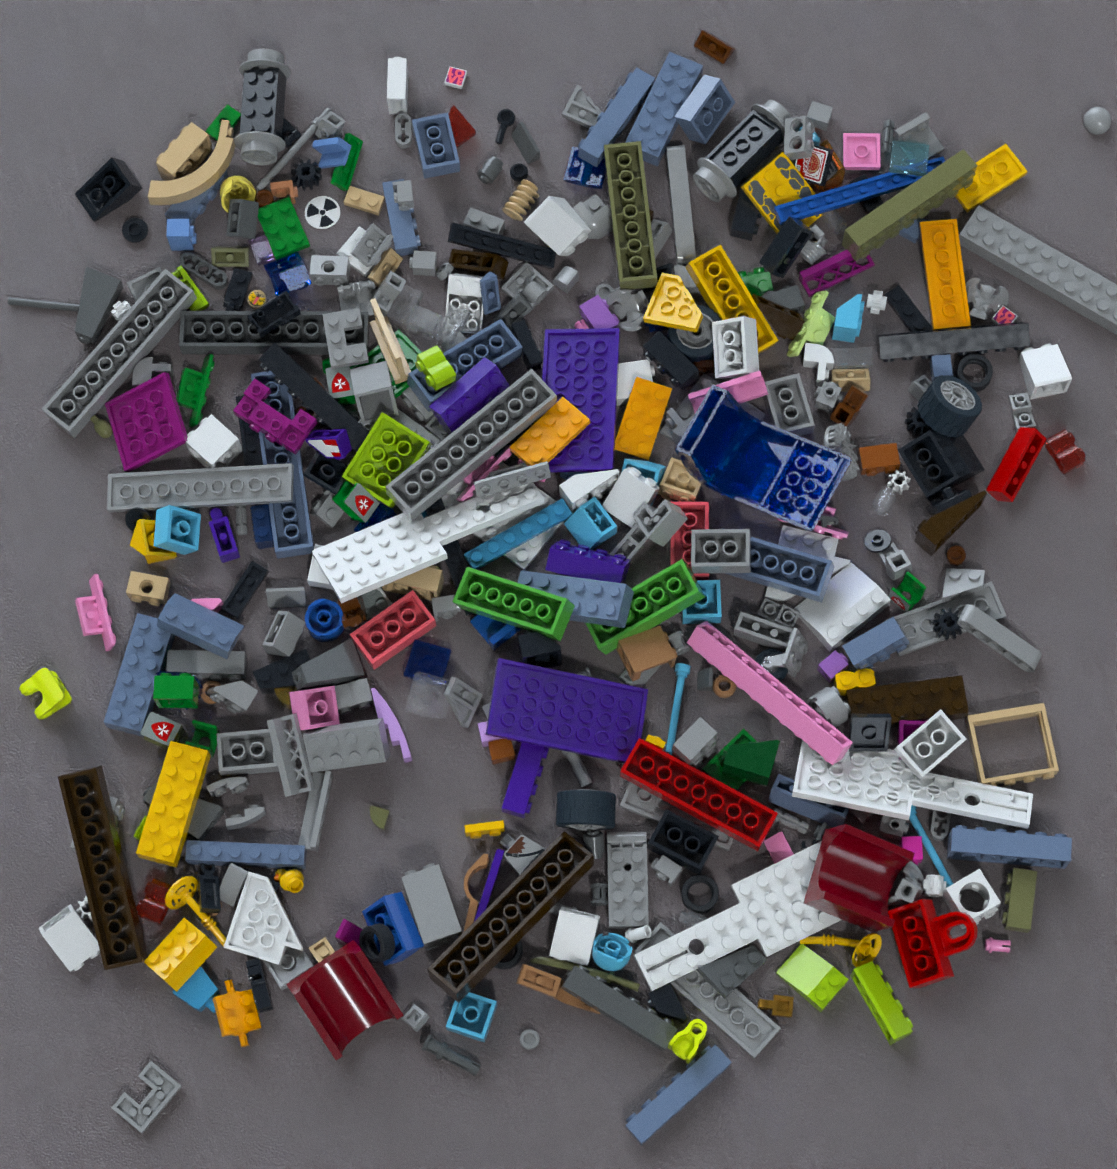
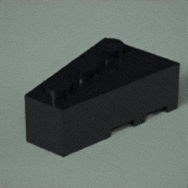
[253,649,311,695]

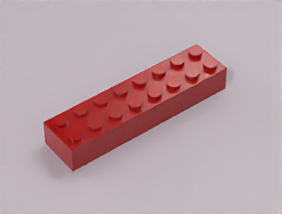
[620,738,778,851]

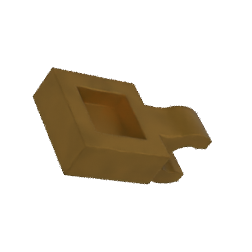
[758,995,794,1018]

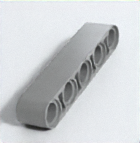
[957,604,1042,673]

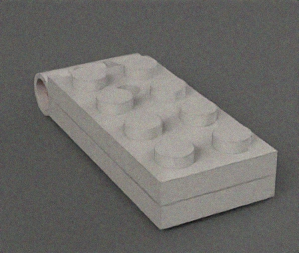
[607,831,649,929]

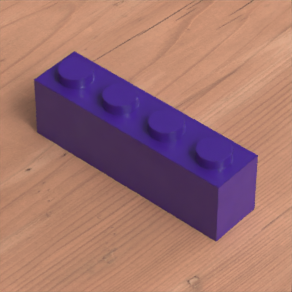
[502,742,549,819]

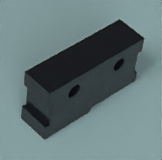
[247,291,301,338]
[511,320,543,371]
[246,958,274,1013]

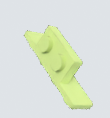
[787,290,835,357]

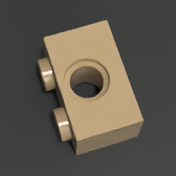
[126,571,171,606]

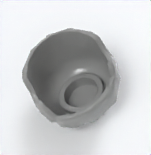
[1083,107,1111,135]

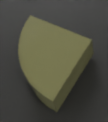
[370,805,390,830]

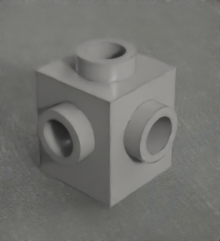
[315,111,346,139]
[815,381,843,414]

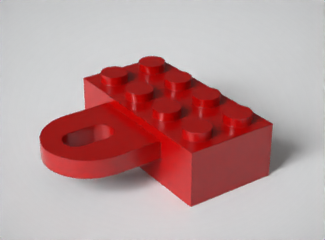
[887,899,978,988]

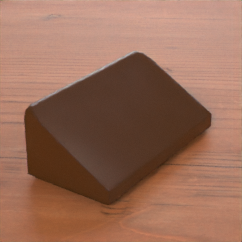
[694,30,735,64]

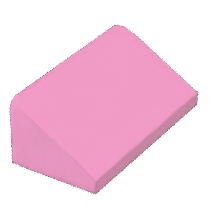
[764,831,794,864]

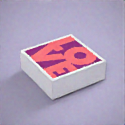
[444,66,467,89]
[991,305,1018,324]

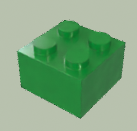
[153,673,199,708]

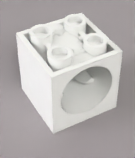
[186,414,243,468]
[942,869,1001,929]

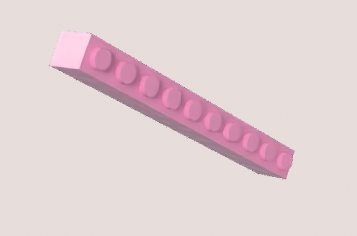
[687,621,853,765]

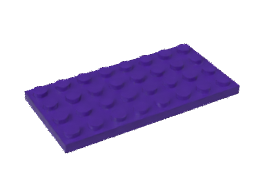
[540,328,620,472]
[485,658,648,763]

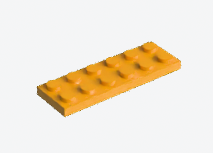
[919,219,971,330]

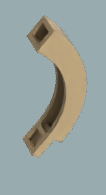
[148,120,235,205]

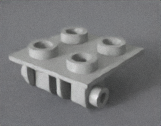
[337,280,376,316]

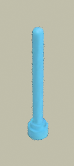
[666,663,691,755]
[909,805,954,887]

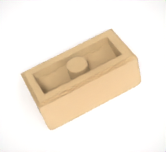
[831,369,870,392]

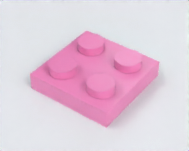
[843,133,881,170]

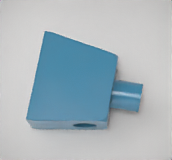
[172,966,220,1013]

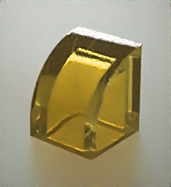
[275,687,298,710]

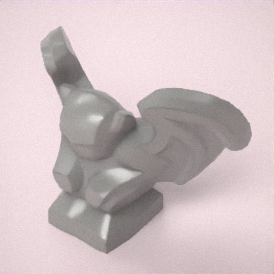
[965,277,1009,320]
[606,287,649,332]
[888,861,924,906]

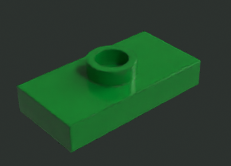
[205,104,241,141]

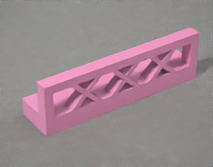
[688,371,768,417]

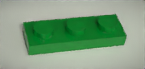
[331,133,363,191]

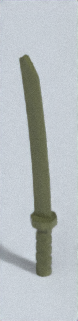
[530,956,640,991]

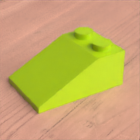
[776,944,849,1013]

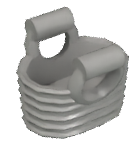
[799,224,828,265]

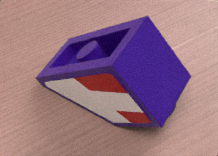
[305,429,352,460]

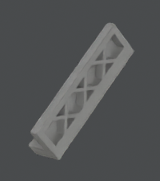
[267,713,315,797]
[298,770,333,852]

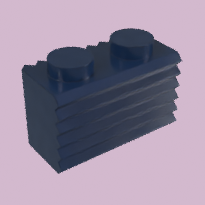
[250,504,274,549]

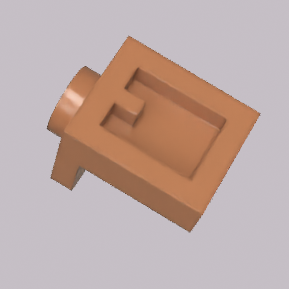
[270,180,298,204]

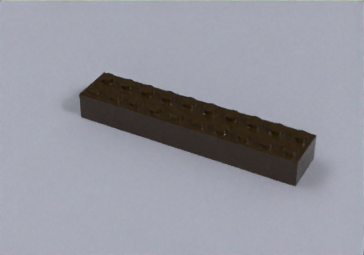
[58,765,148,970]
[427,831,595,1003]

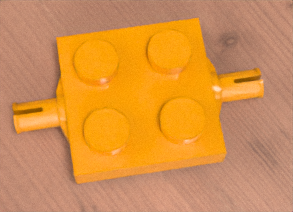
[213,980,262,1047]

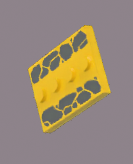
[741,152,824,234]

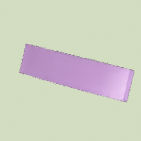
[371,688,412,763]

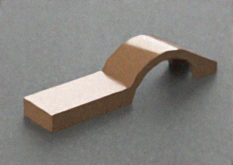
[463,854,489,933]
[516,964,600,1014]

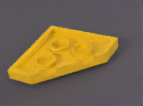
[643,273,703,333]

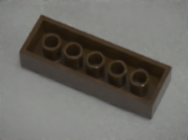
[845,675,969,728]

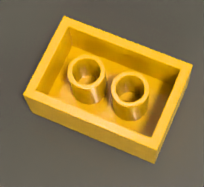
[144,918,217,992]

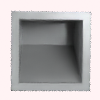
[350,361,399,425]

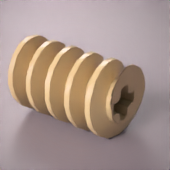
[502,179,539,221]

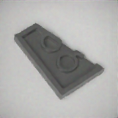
[697,946,767,999]

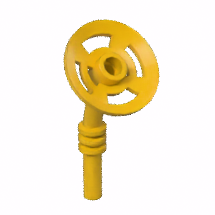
[165,876,226,947]
[800,933,882,967]

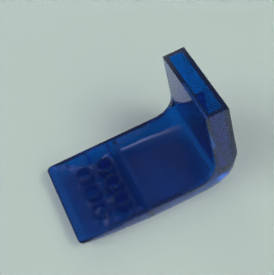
[675,384,852,531]

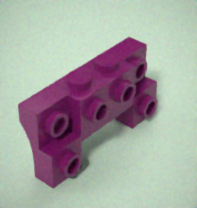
[233,378,317,455]

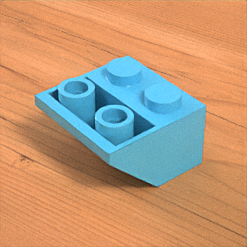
[832,294,865,343]
[564,497,617,550]

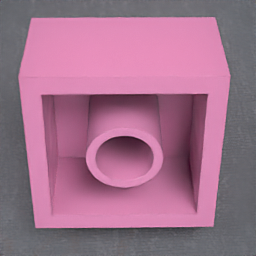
[289,686,340,730]

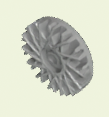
[824,423,859,481]

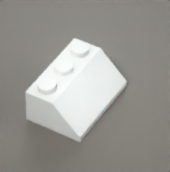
[712,316,759,378]

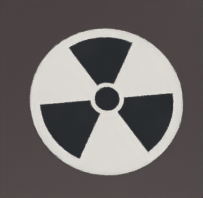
[305,196,340,229]

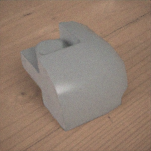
[573,194,613,240]

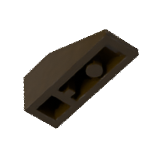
[448,249,509,280]
[752,294,805,340]

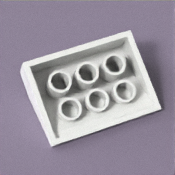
[794,563,891,653]

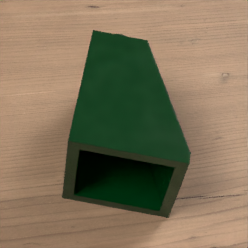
[720,740,780,786]

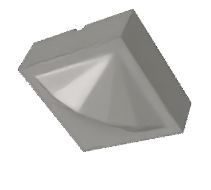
[402,1004,430,1032]

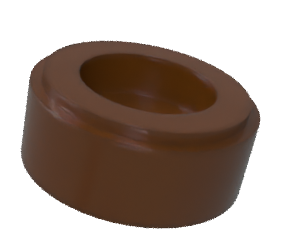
[255,189,274,208]
[946,546,966,566]

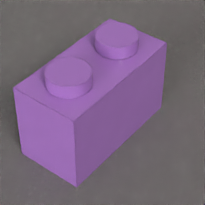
[579,295,619,329]

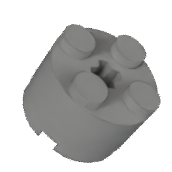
[806,686,851,728]

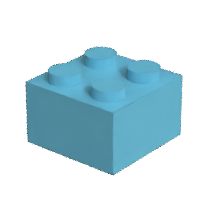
[154,505,201,555]
[682,580,722,624]
[446,992,497,1043]

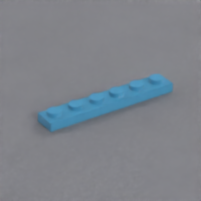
[464,498,572,570]

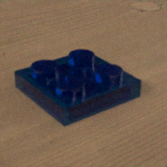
[403,639,452,687]

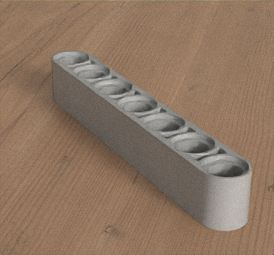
[666,145,696,265]

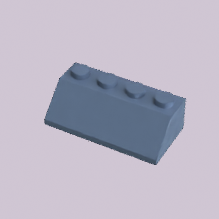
[157,593,244,659]

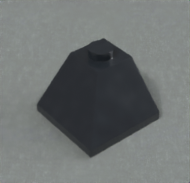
[303,451,348,495]

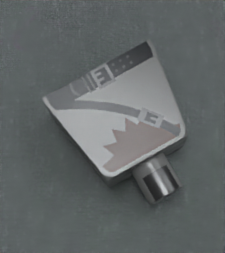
[500,834,546,877]

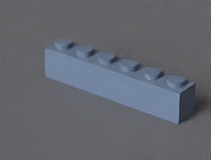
[577,67,655,167]
[185,840,307,869]
[625,1045,732,1146]

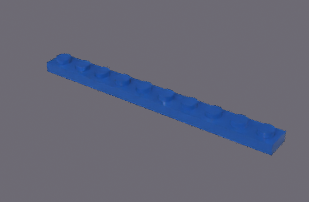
[773,156,945,226]

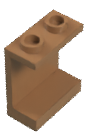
[616,626,677,682]

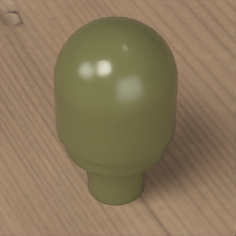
[90,415,113,438]

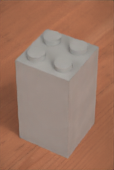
[401,863,462,951]

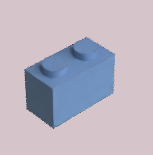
[166,219,197,251]

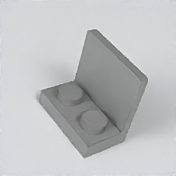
[893,112,944,165]

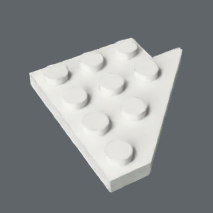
[765,525,850,603]
[224,872,303,965]

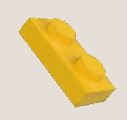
[464,820,505,839]

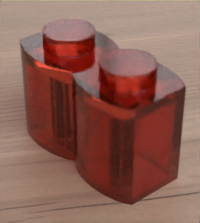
[1044,429,1086,475]
[136,878,177,926]

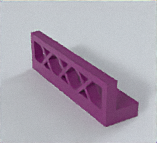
[798,250,875,297]

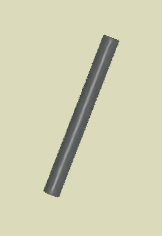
[8,297,79,312]

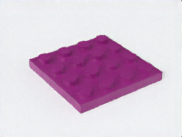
[105,372,188,472]

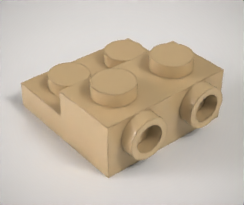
[658,457,707,502]

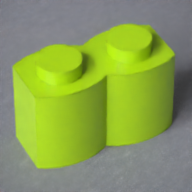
[415,345,456,390]

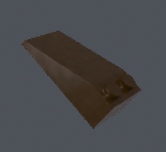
[914,490,987,556]

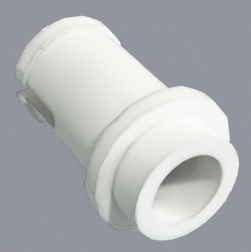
[625,925,652,943]

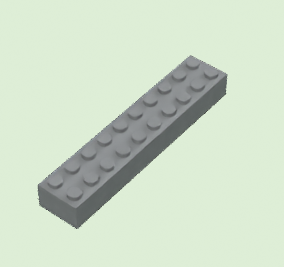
[959,205,1117,335]
[42,269,197,438]
[385,369,557,521]

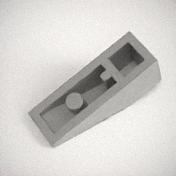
[609,523,650,561]

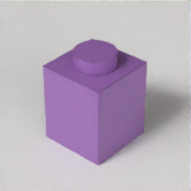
[817,650,849,683]

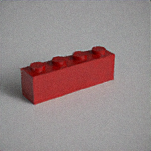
[986,427,1046,502]

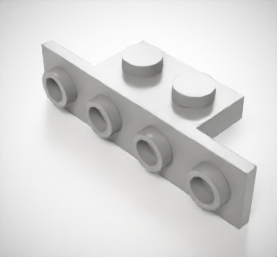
[474,461,551,498]

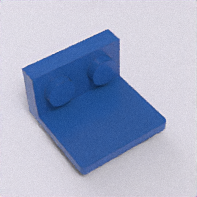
[470,615,521,651]

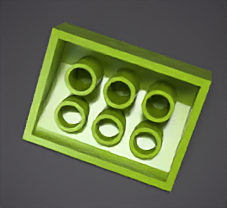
[342,412,433,508]

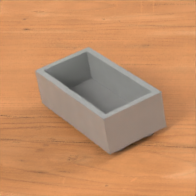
[303,718,391,773]

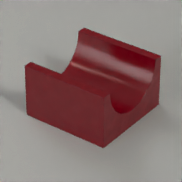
[803,824,915,932]
[286,940,404,1061]

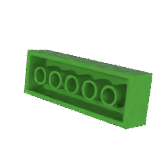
[586,559,705,655]
[452,567,575,641]

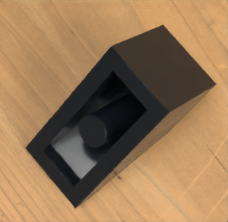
[646,983,688,1023]

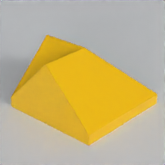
[130,519,177,564]

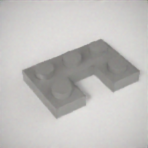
[322,308,369,369]
[111,1061,182,1134]

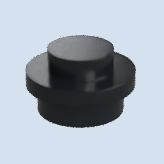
[510,163,528,182]

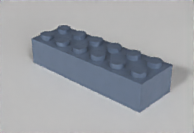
[625,52,703,167]
[407,319,523,412]
[725,537,834,603]
[517,570,634,628]
[104,613,175,737]
[947,825,1072,869]

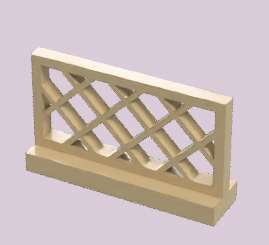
[369,298,411,384]

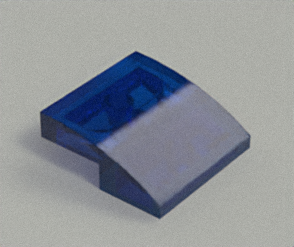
[563,147,606,189]

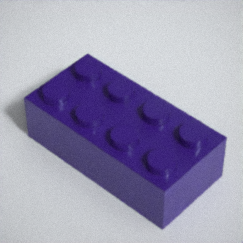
[429,357,510,435]
[545,540,630,584]

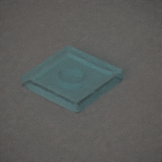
[889,141,929,176]

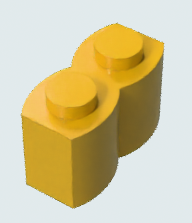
[833,669,876,696]

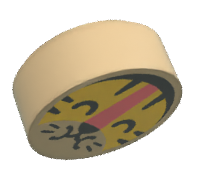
[248,290,267,310]

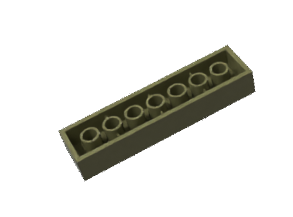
[604,141,657,290]
[842,149,977,261]

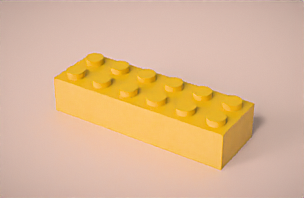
[685,244,779,354]
[136,741,211,868]

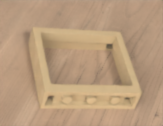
[965,703,1059,786]

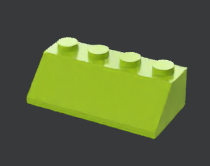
[850,961,913,1045]

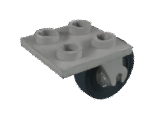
[755,628,808,681]

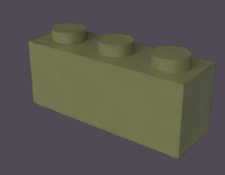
[1002,868,1037,933]

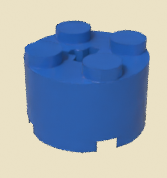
[305,599,345,642]

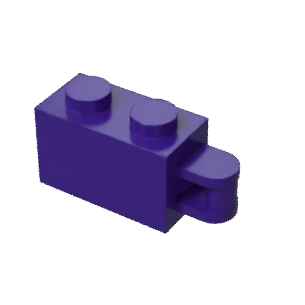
[209,508,240,563]

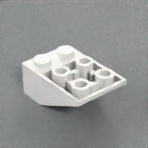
[444,273,484,334]
[559,469,619,514]

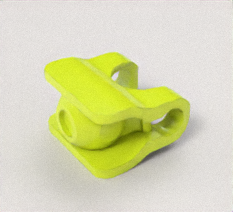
[19,668,72,719]
[668,1019,707,1064]

